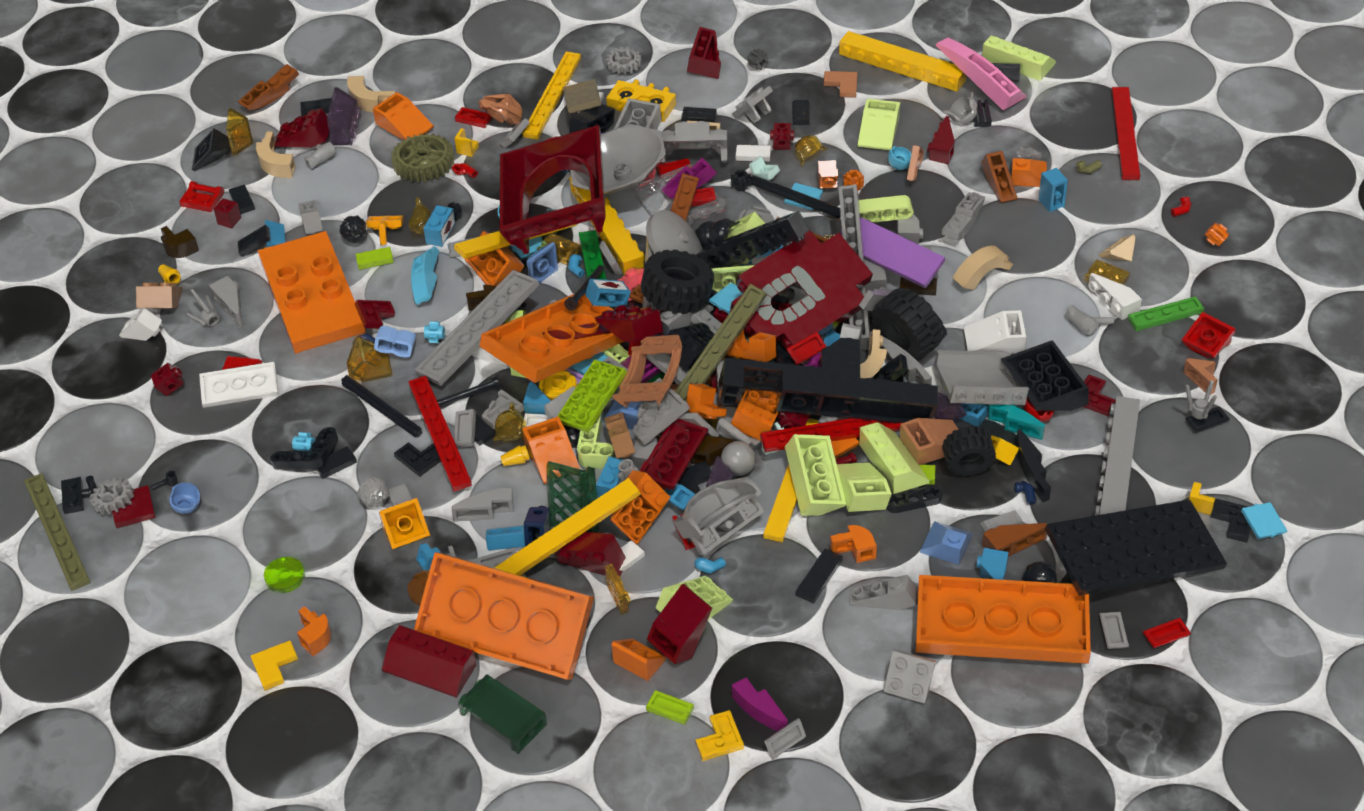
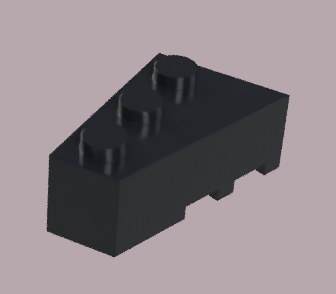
[569,104,615,134]

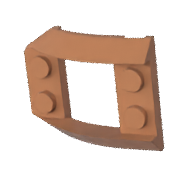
[613,335,682,408]

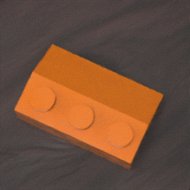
[465,231,524,287]

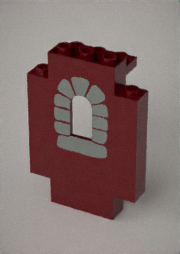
[730,230,873,349]

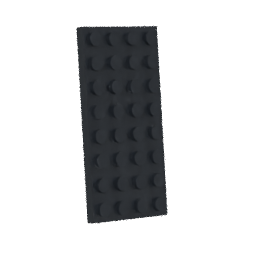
[1045,499,1227,596]

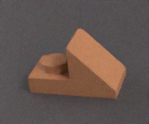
[1183,358,1217,395]

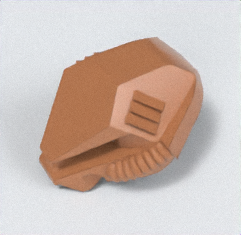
[478,94,522,125]

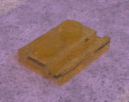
[537,233,581,265]
[1084,259,1130,285]
[604,564,631,615]

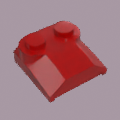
[1182,312,1236,359]

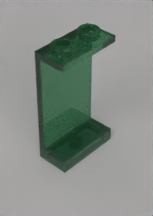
[458,674,547,754]

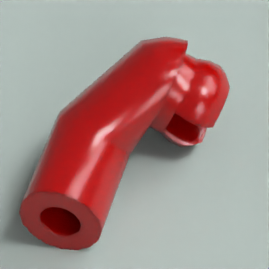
[452,163,478,178]
[1171,196,1192,217]

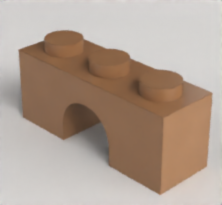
[604,412,636,458]

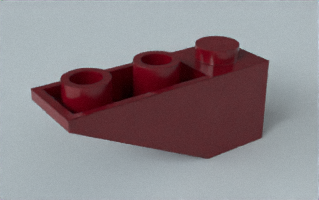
[927,116,955,165]

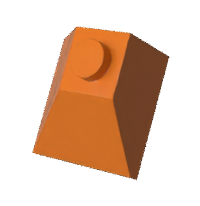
[1011,158,1047,187]

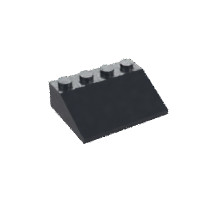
[1001,340,1089,411]

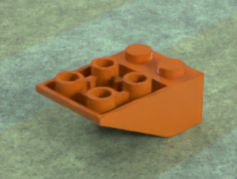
[373,92,434,140]
[731,389,779,441]
[522,416,581,484]
[610,470,671,545]

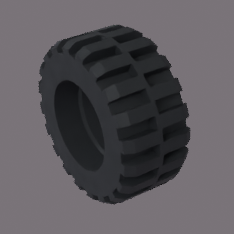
[641,249,714,314]
[872,288,943,361]

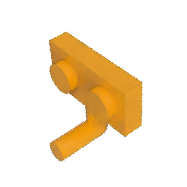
[366,215,404,245]

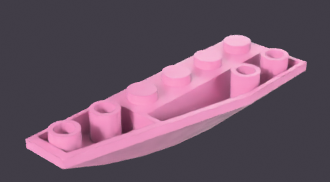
[935,38,1027,110]

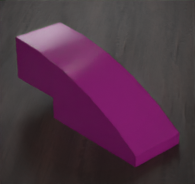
[661,158,717,199]
[732,677,788,731]

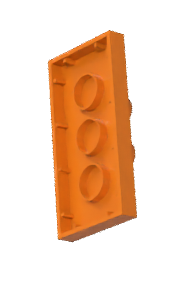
[258,231,366,354]
[479,292,624,383]
[414,552,594,680]
[916,575,1091,664]

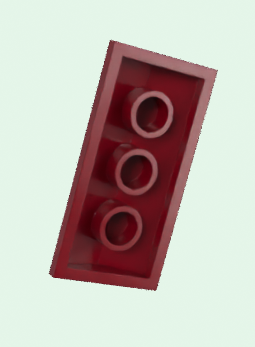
[640,418,708,490]

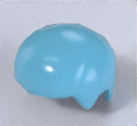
[888,146,912,170]

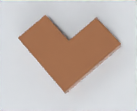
[824,71,857,97]
[907,145,924,182]

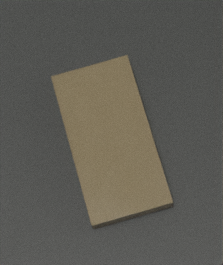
[564,79,601,114]

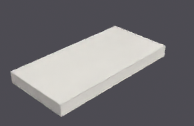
[199,362,279,408]

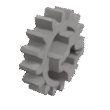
[606,47,641,75]
[90,477,134,515]

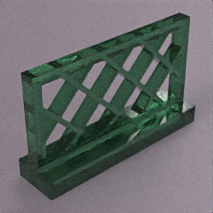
[546,461,599,533]

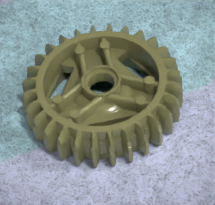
[391,133,455,183]

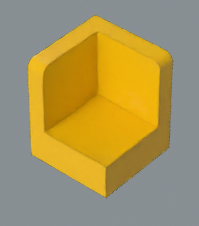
[454,128,479,157]
[991,435,1019,465]
[1189,482,1215,515]

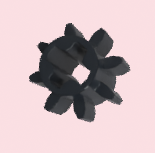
[731,170,751,191]

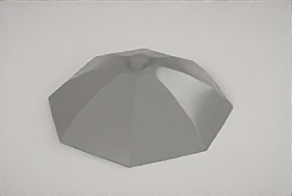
[570,124,666,195]

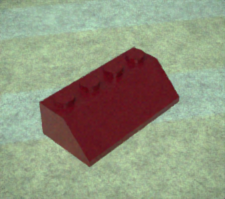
[382,625,477,698]

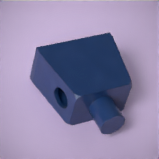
[524,506,551,546]

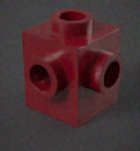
[770,123,794,150]
[151,363,184,396]
[777,412,809,429]

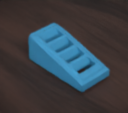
[945,403,989,426]

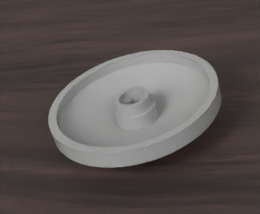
[646,210,702,255]

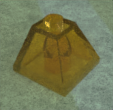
[347,336,393,382]

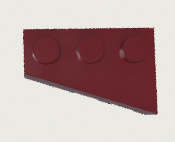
[687,27,721,79]
[554,532,626,580]

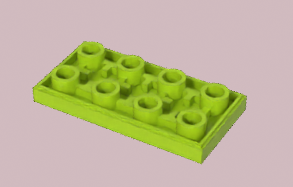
[557,359,627,433]

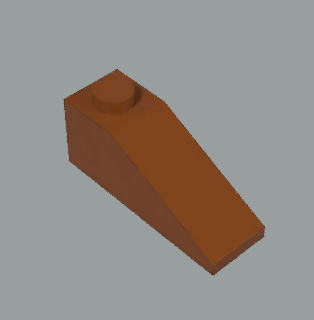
[981,151,1018,203]
[982,523,1047,557]

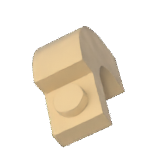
[347,76,395,112]
[256,131,296,178]
[952,246,1013,290]
[860,329,887,378]

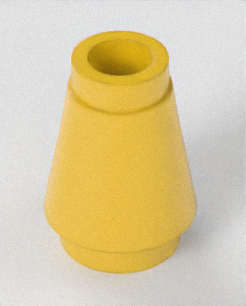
[158,264,181,285]
[500,445,530,467]

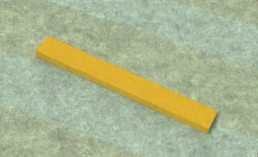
[522,52,581,140]
[454,224,578,259]
[763,419,819,543]
[494,478,641,575]

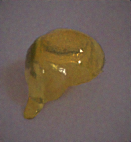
[794,135,828,167]
[409,197,432,234]
[493,403,527,442]

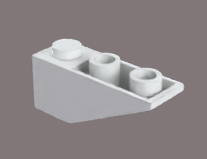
[1088,273,1142,320]

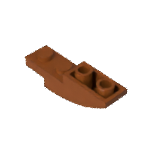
[238,64,299,110]

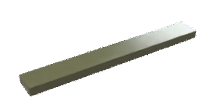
[675,284,767,403]
[24,473,90,591]

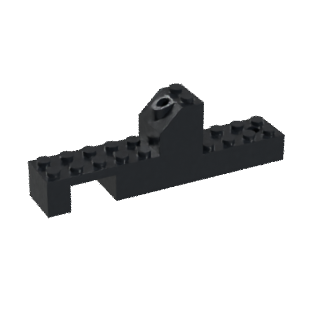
[718,338,938,423]

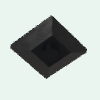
[192,128,231,171]

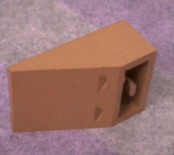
[900,418,959,465]

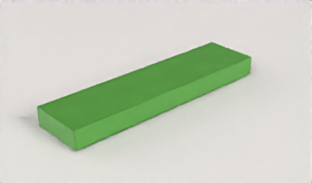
[1128,296,1204,331]

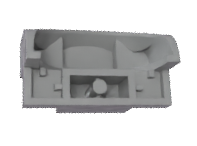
[660,121,728,164]
[673,477,765,555]

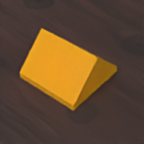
[379,498,430,549]

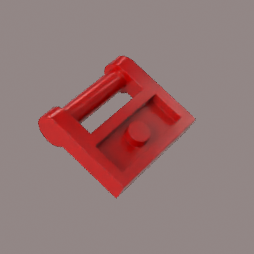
[179,181,224,212]

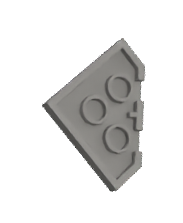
[632,377,690,445]

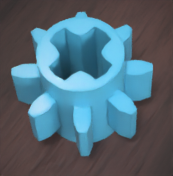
[424,321,445,343]
[292,432,315,451]

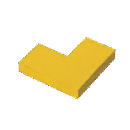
[251,640,298,691]
[695,710,744,761]

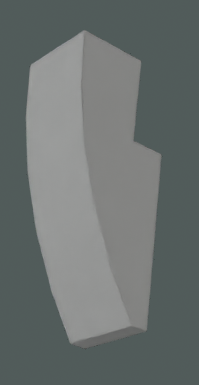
[452,487,514,522]

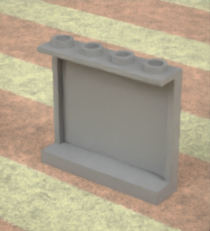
[933,350,1029,405]

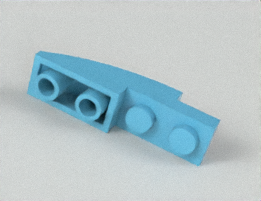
[411,246,439,305]

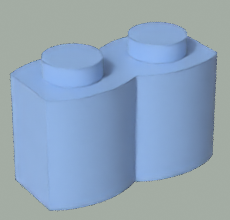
[374,326,416,357]

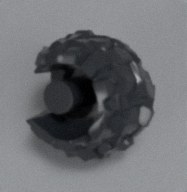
[339,215,368,243]

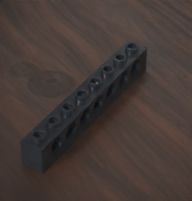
[696,210,810,268]

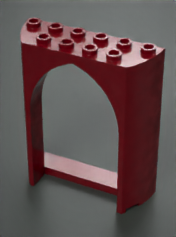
[500,125,606,254]

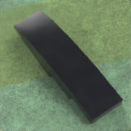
[1016,429,1051,503]

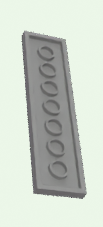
[415,270,540,386]

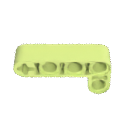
[859,195,914,223]
[577,411,615,469]

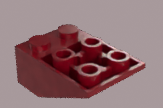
[274,108,333,148]
[595,305,663,343]
[647,584,713,664]

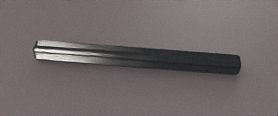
[750,175,841,218]
[341,375,422,437]

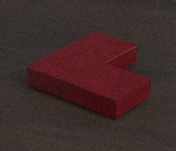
[355,300,395,329]
[1083,374,1116,416]
[112,485,156,528]

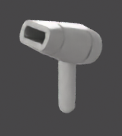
[304,142,336,170]
[1065,305,1115,335]

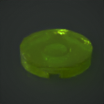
[263,557,305,593]

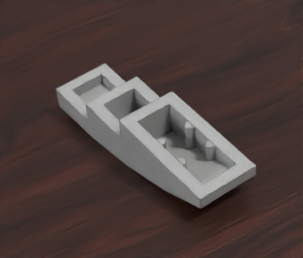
[859,287,893,311]
[880,335,932,385]

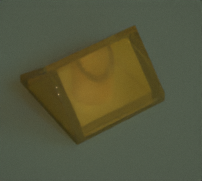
[226,108,254,156]

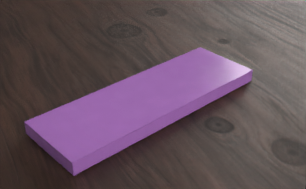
[840,217,945,288]

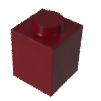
[213,198,241,229]

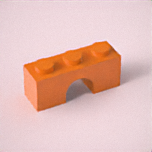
[726,329,776,362]

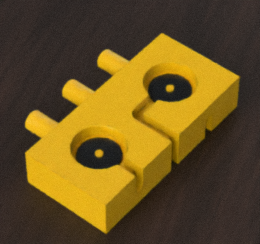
[606,79,676,122]

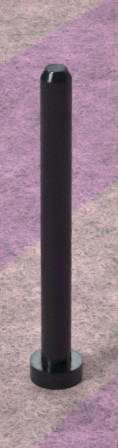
[564,265,604,311]
[437,376,500,407]

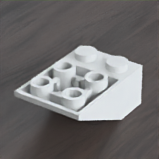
[964,310,1026,353]

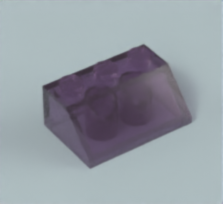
[327,87,361,145]

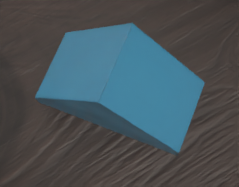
[523,381,550,415]

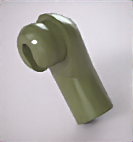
[1076,160,1102,174]

